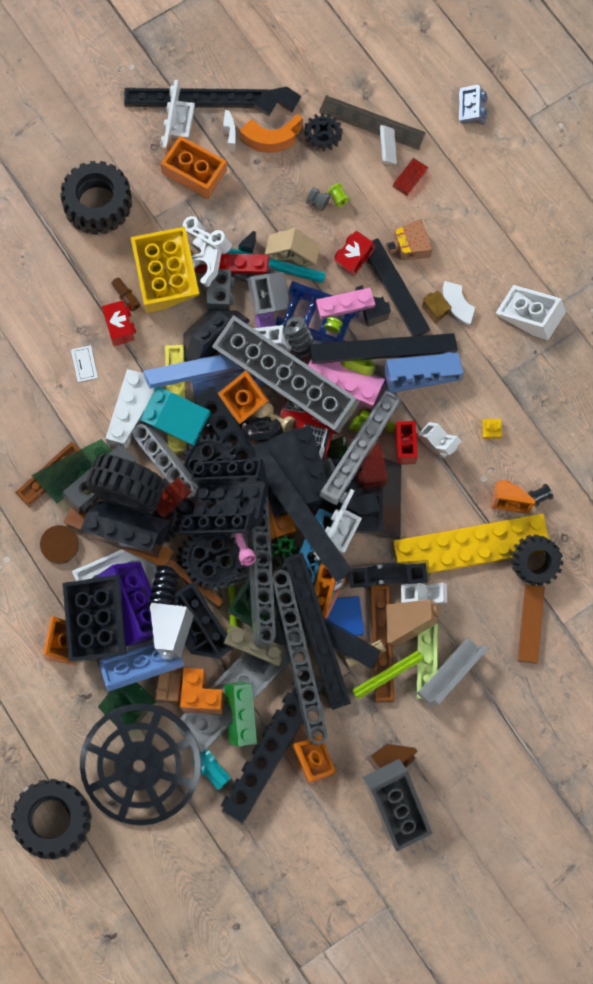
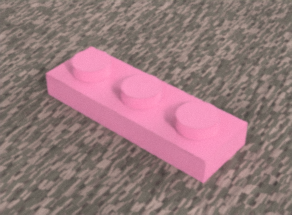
[316,288,375,319]

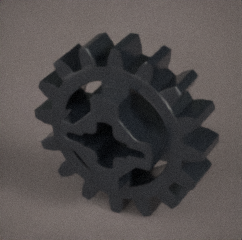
[304,113,343,152]

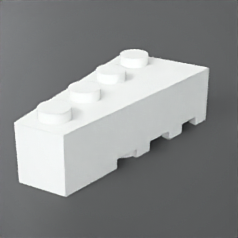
[105,369,165,449]

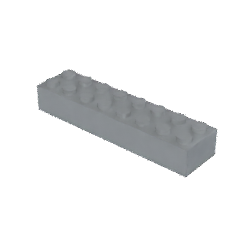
[212,315,360,433]

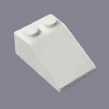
[496,285,566,340]

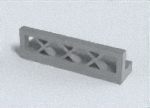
[417,638,488,707]

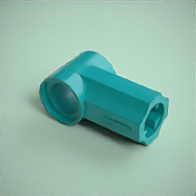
[192,749,231,791]

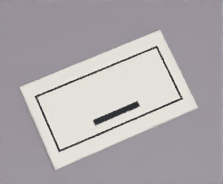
[71,345,98,382]

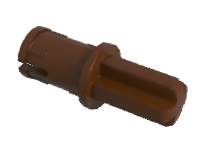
[111,277,140,312]

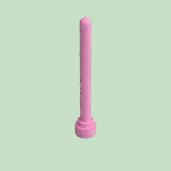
[233,533,256,566]

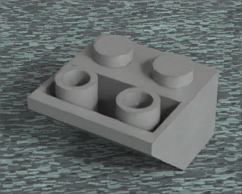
[247,272,290,315]

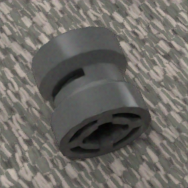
[306,187,330,211]

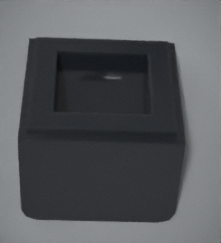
[238,231,256,253]

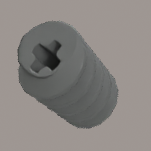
[284,316,316,358]

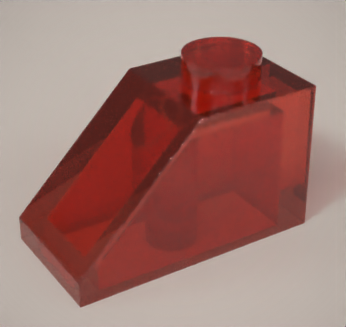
[357,443,388,489]

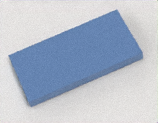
[99,643,185,691]

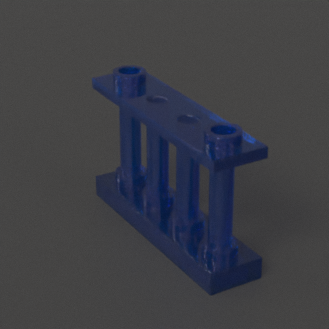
[276,281,361,343]

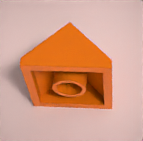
[43,616,76,665]
[293,736,337,785]

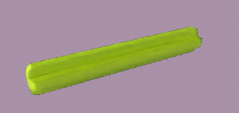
[353,651,424,699]

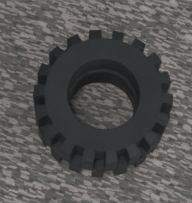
[510,534,563,586]

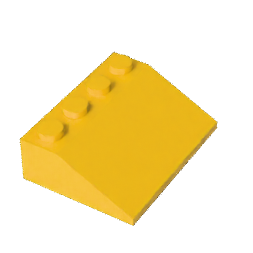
[131,227,199,313]

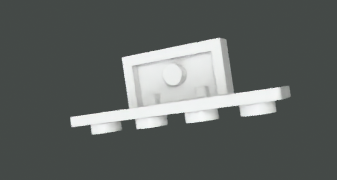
[160,80,195,154]
[313,489,362,562]

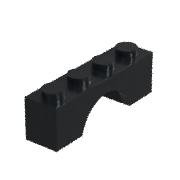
[349,560,430,588]

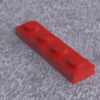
[195,253,270,275]

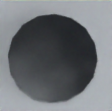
[242,416,281,440]

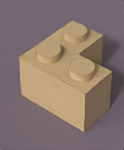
[265,228,320,267]

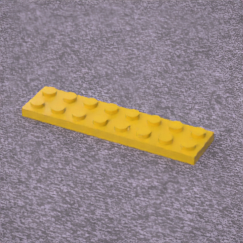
[393,514,549,574]

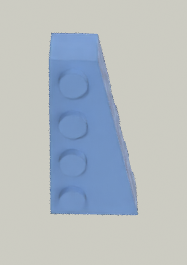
[384,352,464,393]

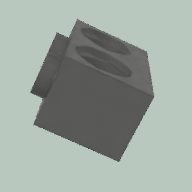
[207,269,235,311]

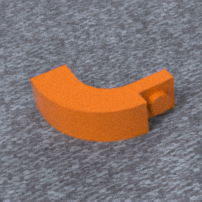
[239,114,303,153]

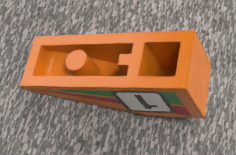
[314,562,346,619]

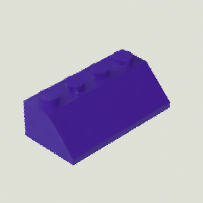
[98,561,154,646]

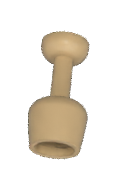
[250,402,296,433]

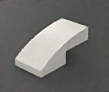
[223,110,236,152]

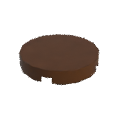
[40,525,79,564]

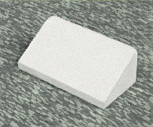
[380,125,397,165]

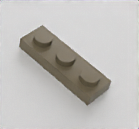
[224,625,286,667]

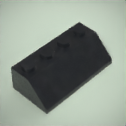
[80,501,171,558]

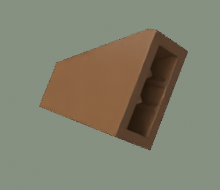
[386,599,440,647]

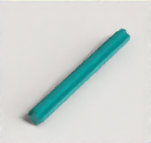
[225,248,326,283]

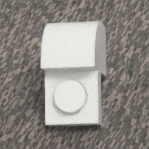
[417,422,462,458]
[401,583,447,604]

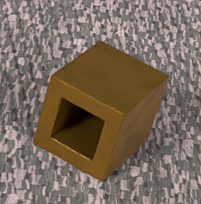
[422,290,452,324]

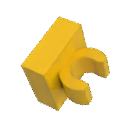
[482,419,502,439]

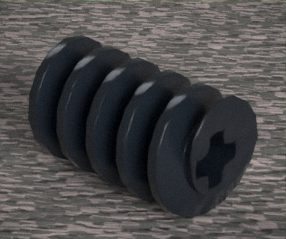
[148,565,180,606]

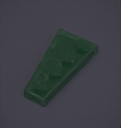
[31,439,112,504]

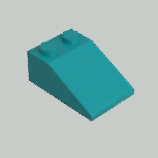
[140,387,211,446]

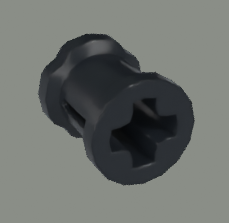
[528,483,553,507]

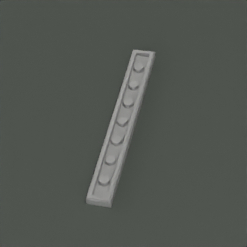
[319,390,402,505]

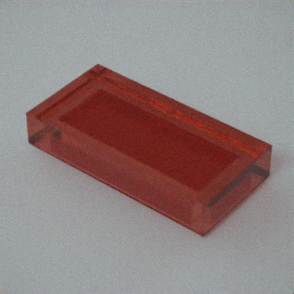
[393,158,428,196]
[156,477,192,518]

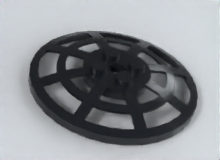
[80,703,201,825]

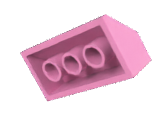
[308,360,386,412]

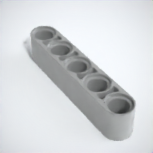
[133,424,199,499]

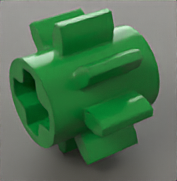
[272,535,297,560]

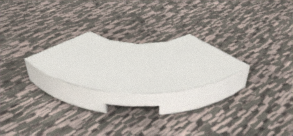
[443,281,475,326]

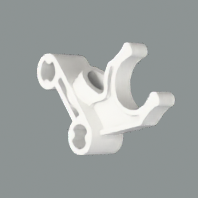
[183,216,232,287]

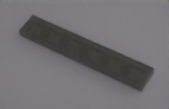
[319,95,426,150]

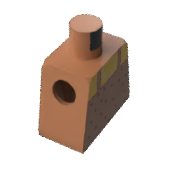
[386,219,432,260]

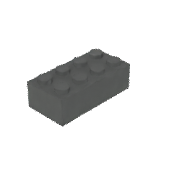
[363,759,433,852]

